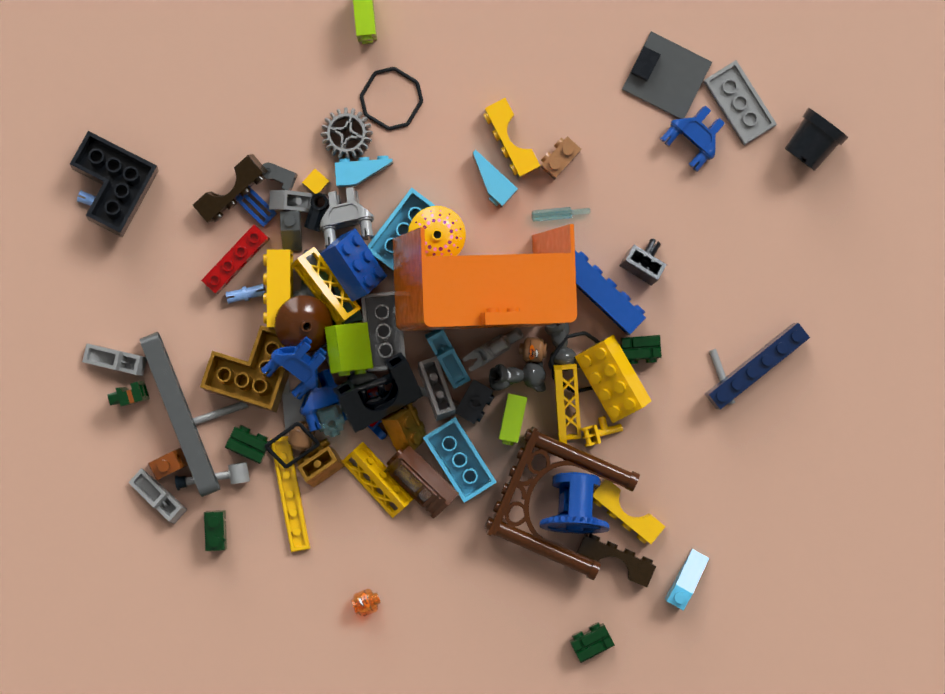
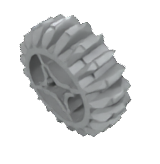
[321,107,373,159]

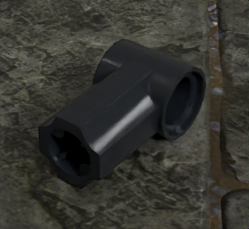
[304,193,329,232]

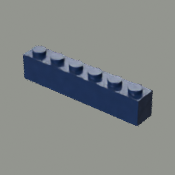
[705,323,810,410]

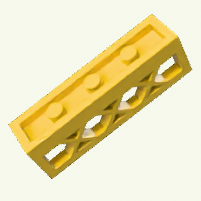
[291,247,361,325]
[553,364,581,444]
[342,442,414,518]

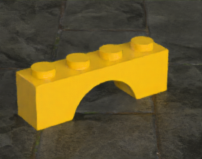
[483,98,540,178]
[593,478,666,544]

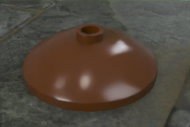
[274,295,333,353]

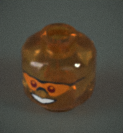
[351,589,381,617]

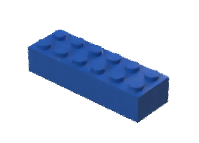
[575,250,646,335]

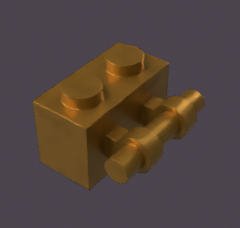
[382,403,426,451]
[296,438,345,487]

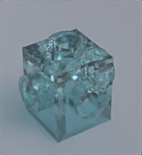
[317,406,346,437]

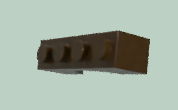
[193,154,268,223]
[577,533,656,587]

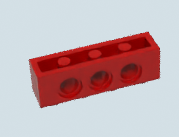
[201,225,270,294]

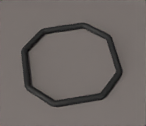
[360,67,423,130]
[549,331,600,393]

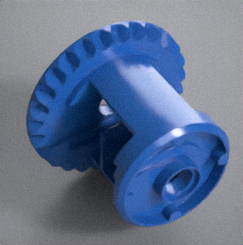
[540,472,610,534]

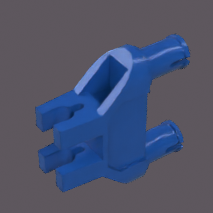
[660,106,725,172]
[261,336,327,400]
[300,369,347,432]

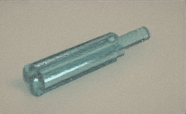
[532,207,590,222]

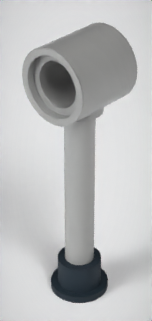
[175,462,250,491]

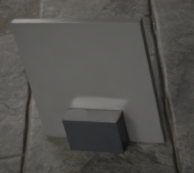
[622,31,712,119]

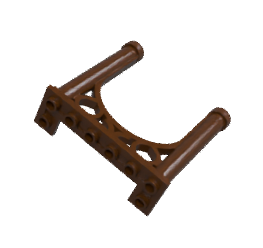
[485,426,640,580]

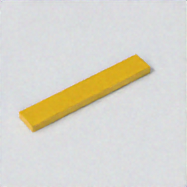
[270,436,310,552]

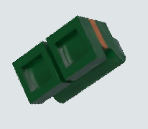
[107,381,150,406]

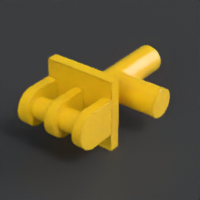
[580,416,623,447]

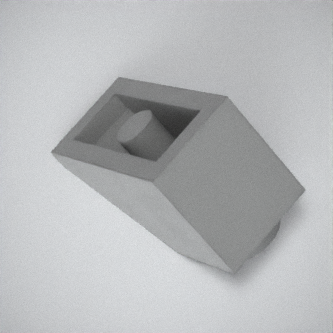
[269,190,314,213]

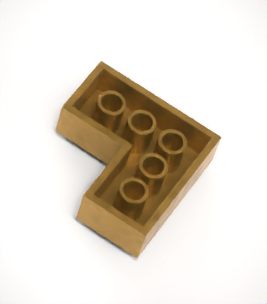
[200,325,290,413]

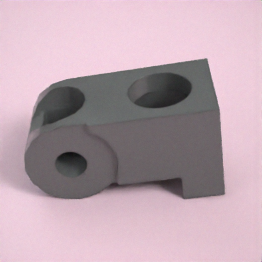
[263,162,298,191]

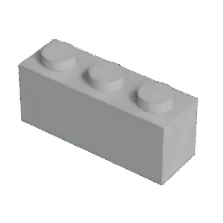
[418,356,456,421]

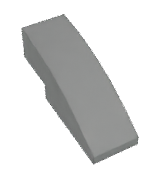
[82,344,147,376]
[128,468,187,524]

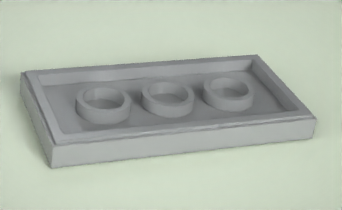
[703,60,777,145]

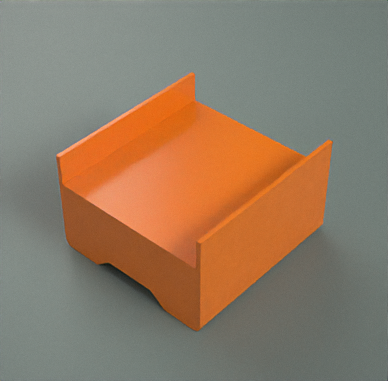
[393,224,577,331]

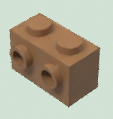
[541,136,581,179]

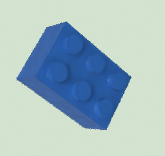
[320,228,387,301]

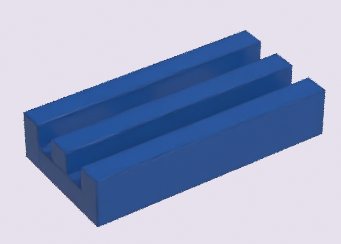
[236,187,277,227]

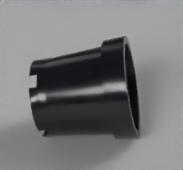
[785,107,848,171]

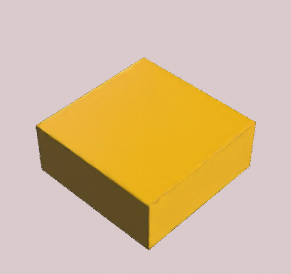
[302,169,330,194]

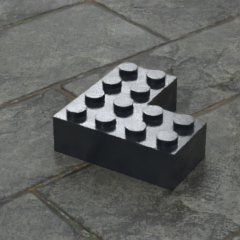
[70,131,159,237]

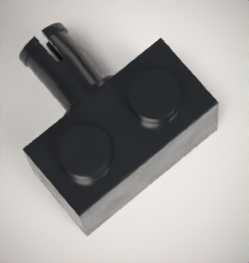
[619,239,667,286]
[455,379,495,424]

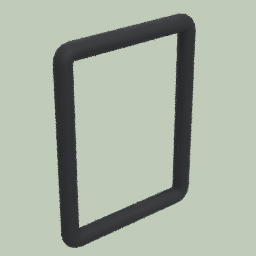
[265,422,320,468]

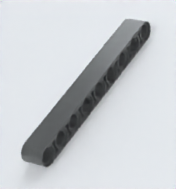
[140,332,220,497]

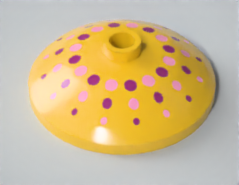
[408,206,466,256]

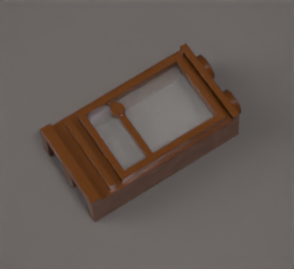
[384,446,459,519]

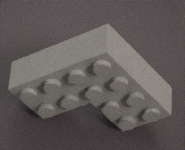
[361,291,406,371]

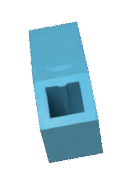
[335,156,393,187]

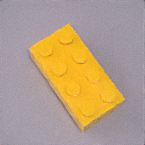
[263,250,293,328]
[575,334,651,423]

